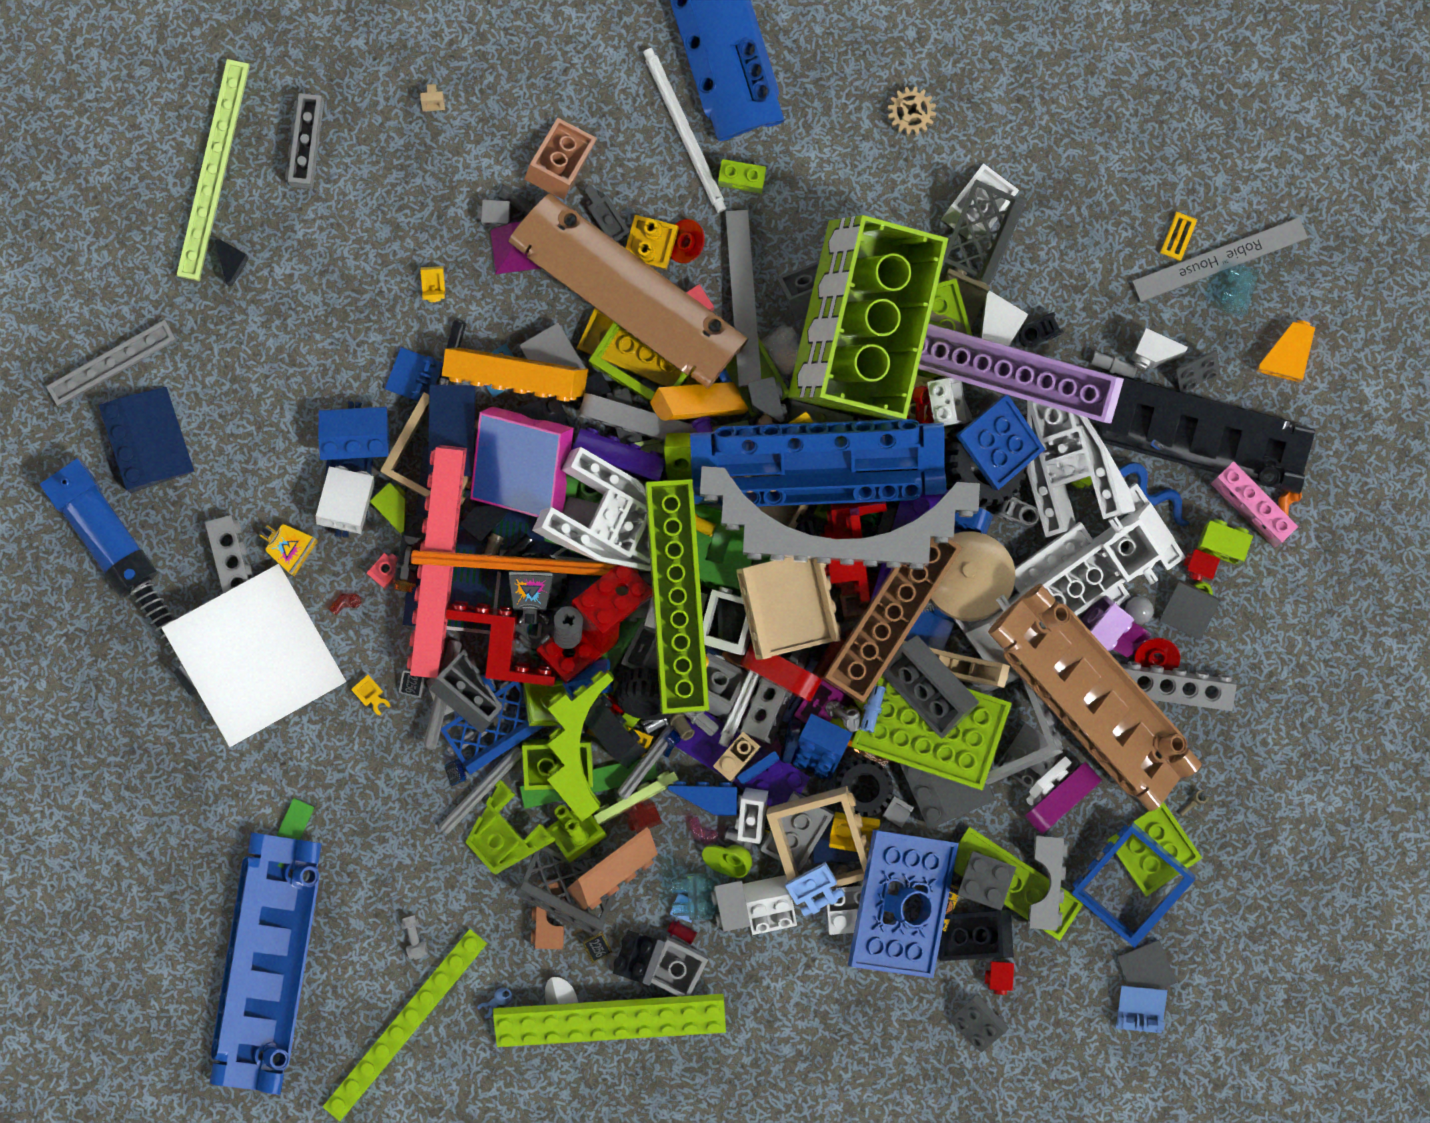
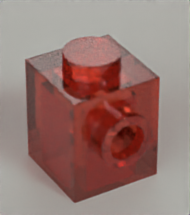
[626,802,663,834]

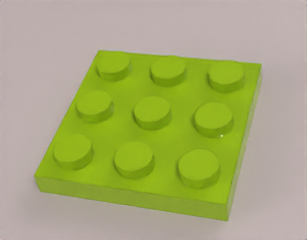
[1106,802,1202,897]

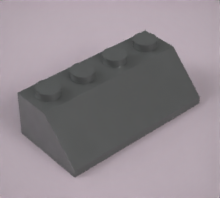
[777,261,819,321]
[882,635,979,739]

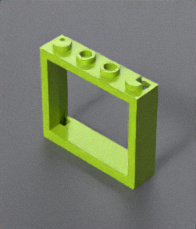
[589,322,690,403]

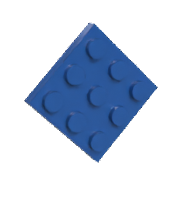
[956,394,1045,491]

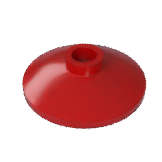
[671,219,705,264]
[1135,638,1181,671]

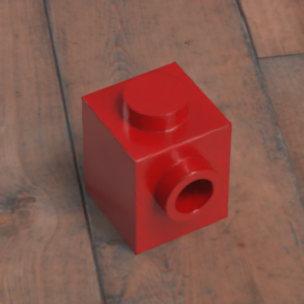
[1183,549,1221,582]
[984,961,1014,995]

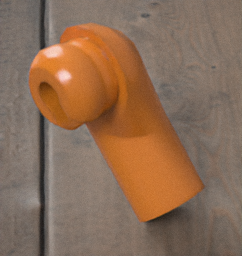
[1278,491,1302,516]

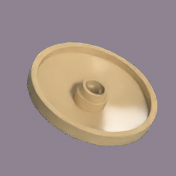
[930,532,1015,621]

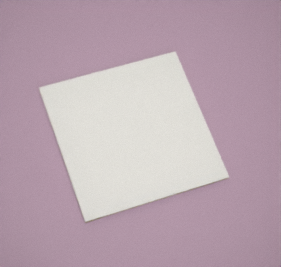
[161,564,346,748]

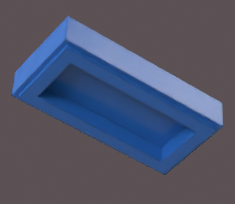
[737,751,780,784]

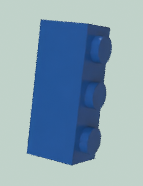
[318,406,390,460]

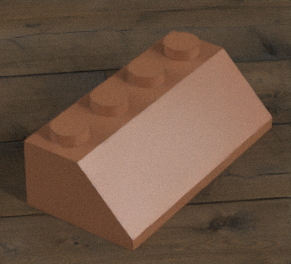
[566,827,658,911]

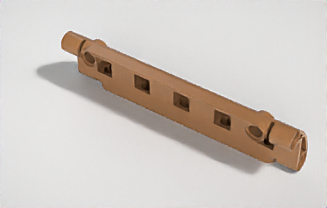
[508,193,749,389]
[988,584,1202,811]

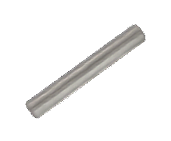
[617,724,678,799]

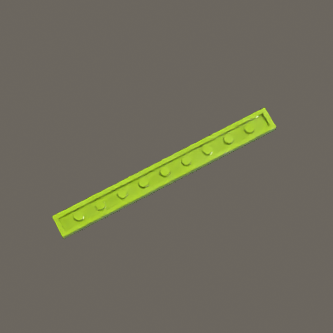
[323,929,488,1122]

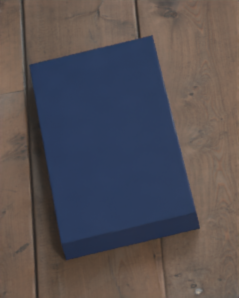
[428,385,476,477]

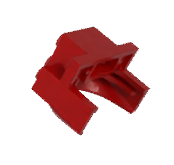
[820,501,887,602]

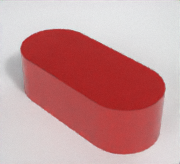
[739,642,822,703]

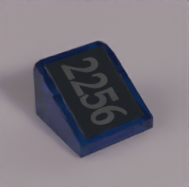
[445,759,467,786]

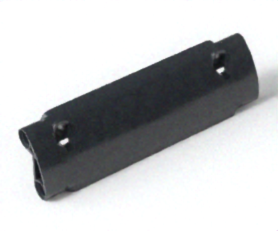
[1088,370,1315,494]

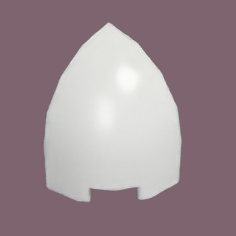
[545,977,578,1005]

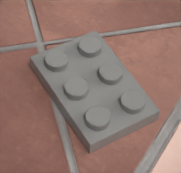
[760,791,834,871]

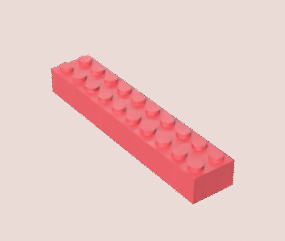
[407,445,467,678]

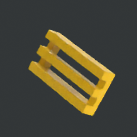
[1159,212,1197,262]

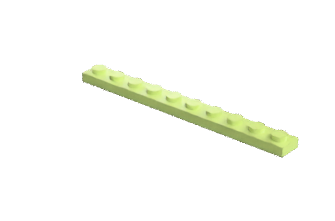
[177,59,250,281]

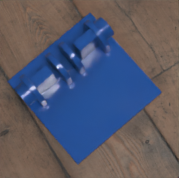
[385,347,443,402]

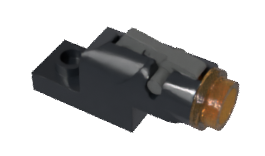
[393,515,426,593]

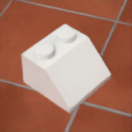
[1130,328,1188,370]

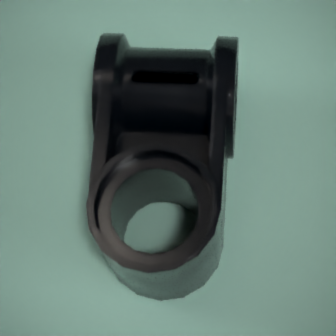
[1019,312,1064,348]

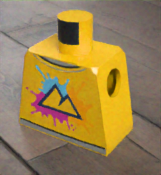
[260,524,318,576]

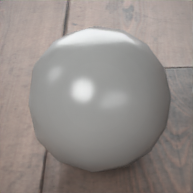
[1125,596,1154,625]

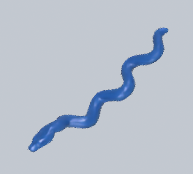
[1118,462,1190,526]

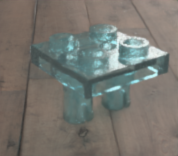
[671,873,715,920]

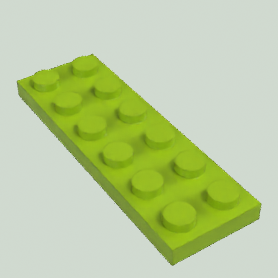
[954,827,1083,941]

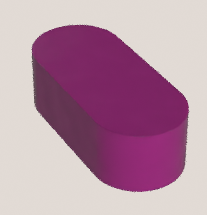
[1024,761,1102,835]

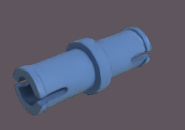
[859,685,886,733]

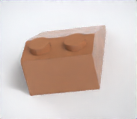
[524,117,597,200]

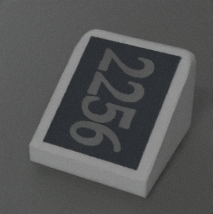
[399,670,426,698]

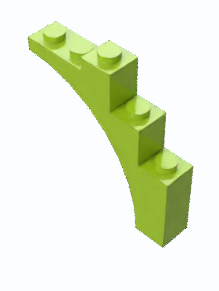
[547,669,614,822]

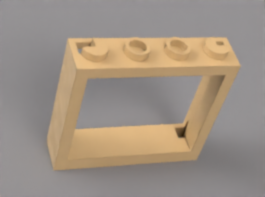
[380,392,479,504]
[766,786,870,889]

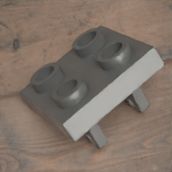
[949,995,1009,1053]

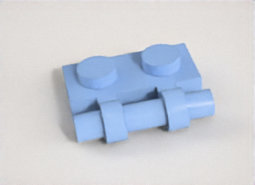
[785,862,845,916]

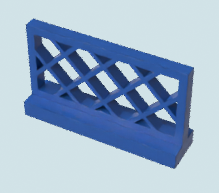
[441,681,544,775]

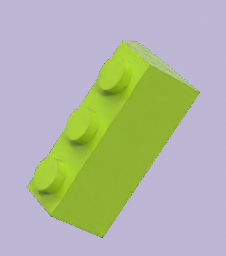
[522,737,593,790]

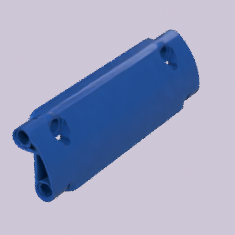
[210,832,322,1095]

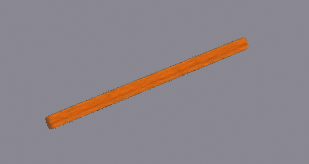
[411,550,639,576]

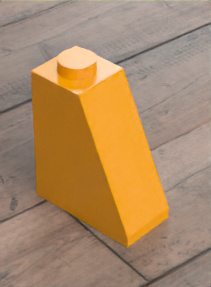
[1256,320,1315,383]

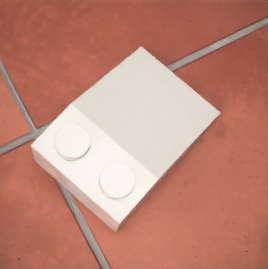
[941,163,1019,244]

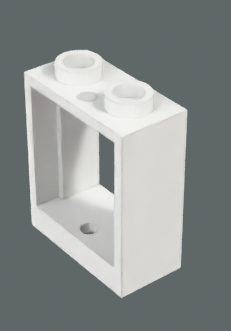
[927,378,969,428]
[703,587,751,655]

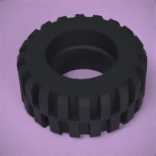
[944,421,1027,507]

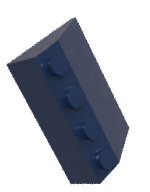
[98,387,195,493]

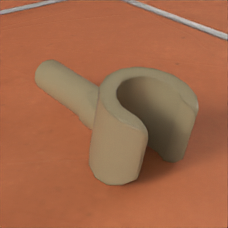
[1179,790,1209,816]

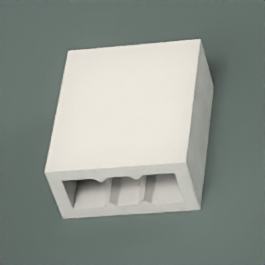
[316,466,374,534]

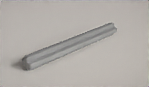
[423,640,462,750]
[439,746,523,834]

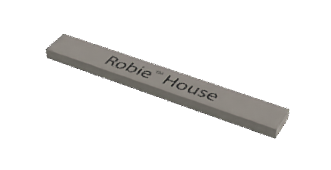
[1132,217,1308,303]

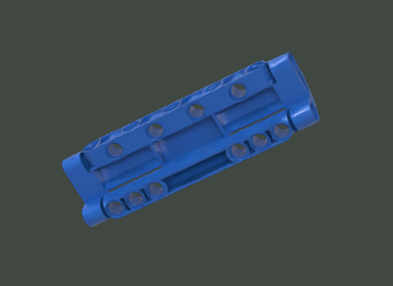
[670,0,785,141]
[690,419,946,507]

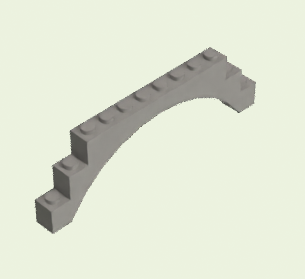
[700,466,980,570]

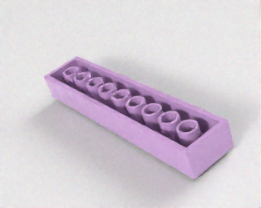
[918,323,1124,423]

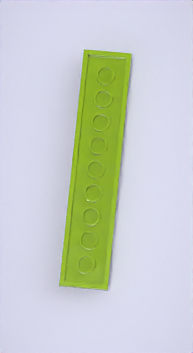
[493,994,726,1047]

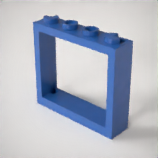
[1071,822,1196,948]

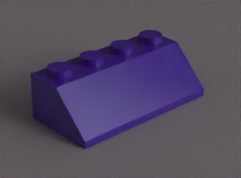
[572,427,665,482]

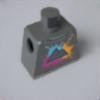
[509,572,554,624]

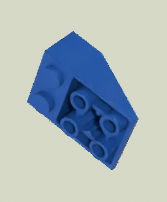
[791,714,853,780]
[668,782,737,816]

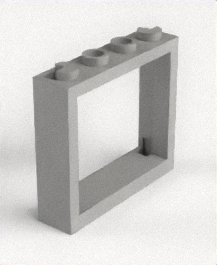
[971,670,1063,785]

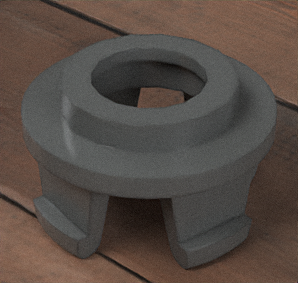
[516,611,554,649]

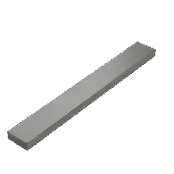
[726,210,761,388]

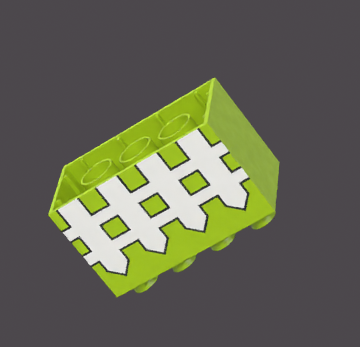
[787,215,948,419]

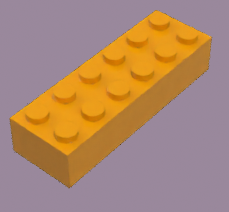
[442,347,588,401]

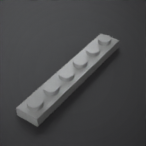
[46,320,177,407]

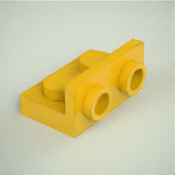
[829,812,880,854]

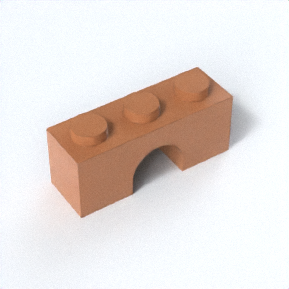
[531,879,566,949]

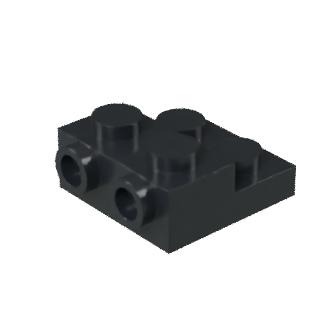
[613,930,665,986]

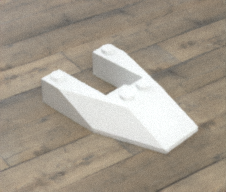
[1027,400,1135,537]
[532,447,651,571]

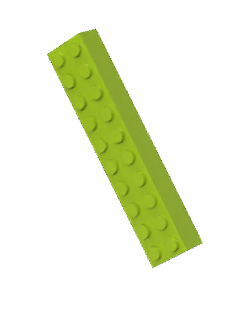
[645,479,709,715]

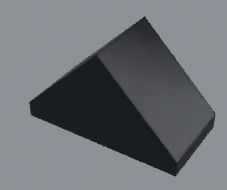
[215,239,249,286]

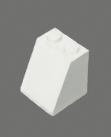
[979,291,1028,346]

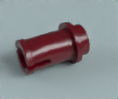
[667,920,697,945]

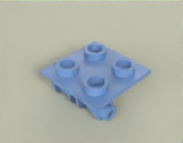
[1116,985,1167,1033]

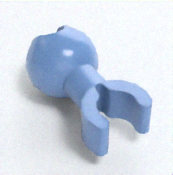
[477,987,512,1019]

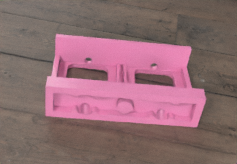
[1211,461,1298,548]

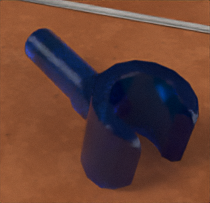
[664,730,682,757]

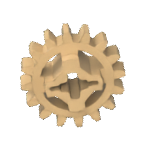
[888,87,936,136]

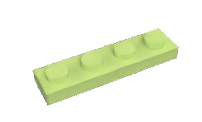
[594,771,679,825]

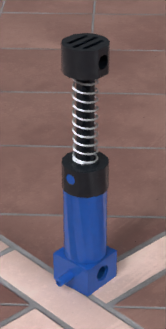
[40,458,198,696]

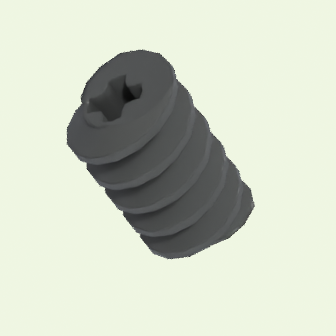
[553,606,583,649]

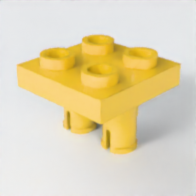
[626,215,679,270]

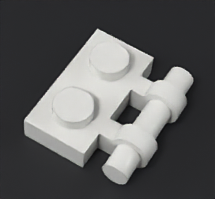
[1026,756,1072,805]

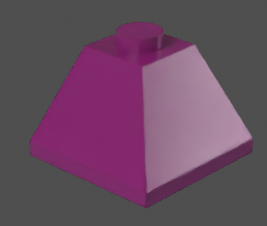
[490,222,541,275]

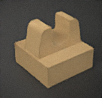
[420,84,445,111]

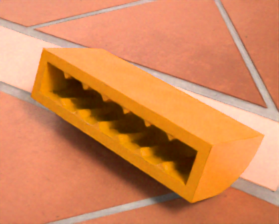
[650,382,749,421]

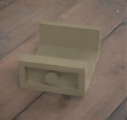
[930,267,990,334]

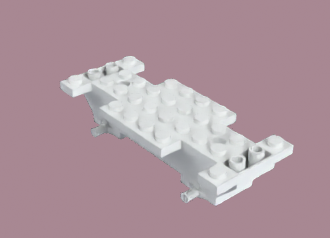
[953,483,1186,688]

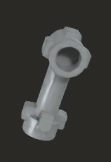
[826,701,861,732]
[401,915,428,960]

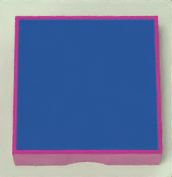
[470,407,574,517]

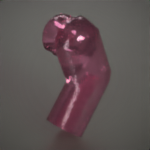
[688,816,718,844]

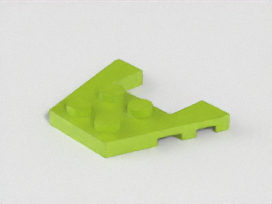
[466,779,556,874]

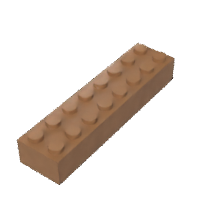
[822,539,963,703]

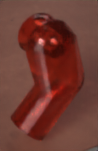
[328,593,362,616]

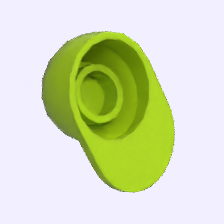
[702,844,752,878]

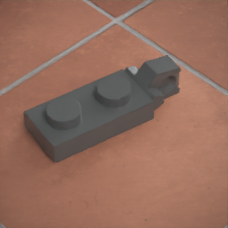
[584,185,630,242]

